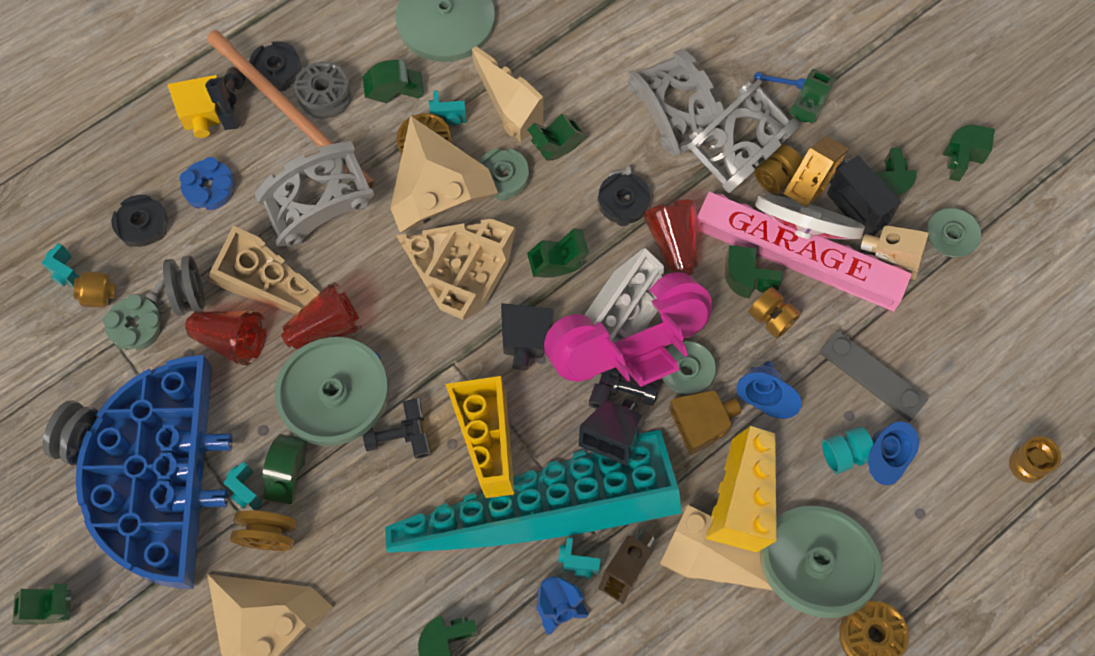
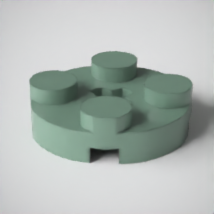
[479,148,529,201]
[103,294,162,350]

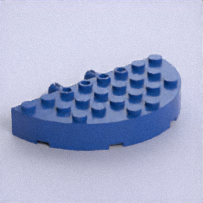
[76,355,233,589]

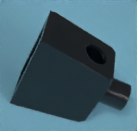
[501,303,554,370]
[579,399,642,466]

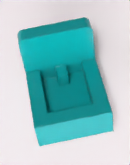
[429,90,467,126]
[41,243,79,288]
[223,461,263,510]
[558,537,600,579]

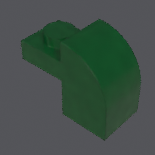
[362,60,424,104]
[789,68,836,124]
[527,113,587,161]
[942,125,995,182]
[874,148,917,202]
[527,228,589,278]
[725,245,783,299]
[262,434,307,505]
[12,583,72,625]
[418,615,478,656]

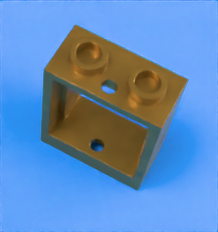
[784,136,849,208]

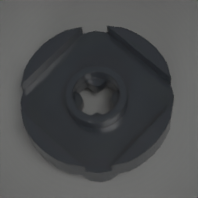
[249,41,301,91]
[597,173,650,226]
[111,195,168,247]

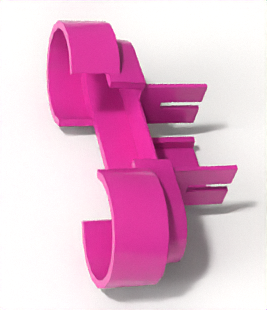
[544,272,712,387]

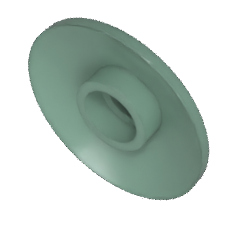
[927,208,981,258]
[662,341,716,395]

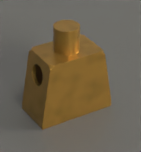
[668,391,741,456]

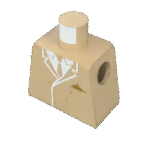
[861,226,929,280]

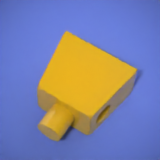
[168,75,221,138]

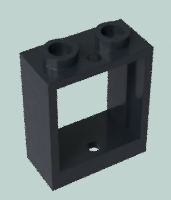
[827,155,901,236]

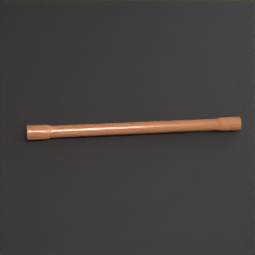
[207,30,375,189]

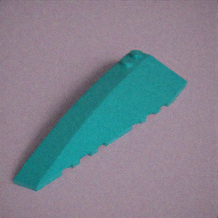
[385,429,682,553]

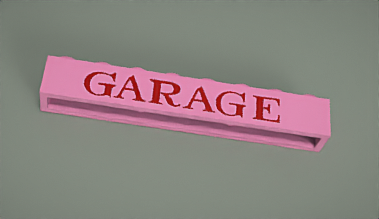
[694,192,912,312]

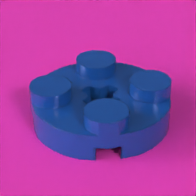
[180,157,235,210]

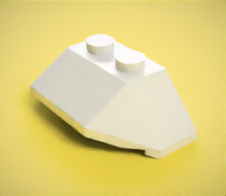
[585,248,664,343]

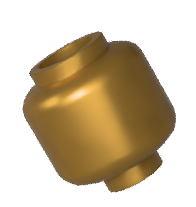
[73,271,116,308]

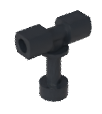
[205,67,246,130]
[589,367,660,409]
[362,398,432,459]

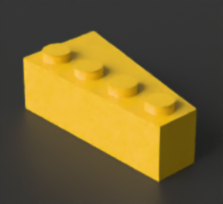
[445,376,515,498]
[705,426,776,553]

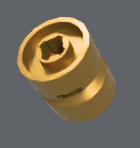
[754,144,803,194]
[748,287,801,339]
[1009,436,1061,483]

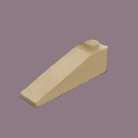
[472,46,544,142]
[207,225,323,320]
[660,505,773,591]

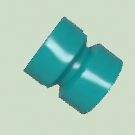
[821,426,873,475]

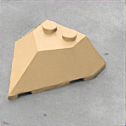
[391,116,498,233]
[396,219,515,320]
[207,574,334,656]

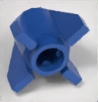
[536,576,589,634]

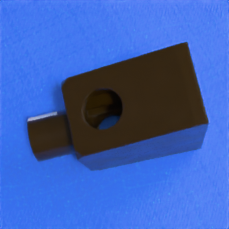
[598,530,654,604]

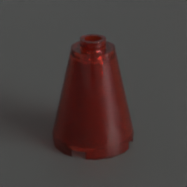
[644,199,698,275]
[281,282,362,350]
[185,310,267,366]

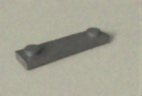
[820,331,928,422]

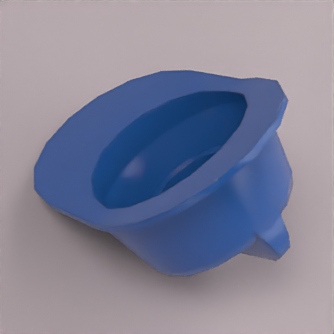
[736,366,802,419]
[868,421,919,485]

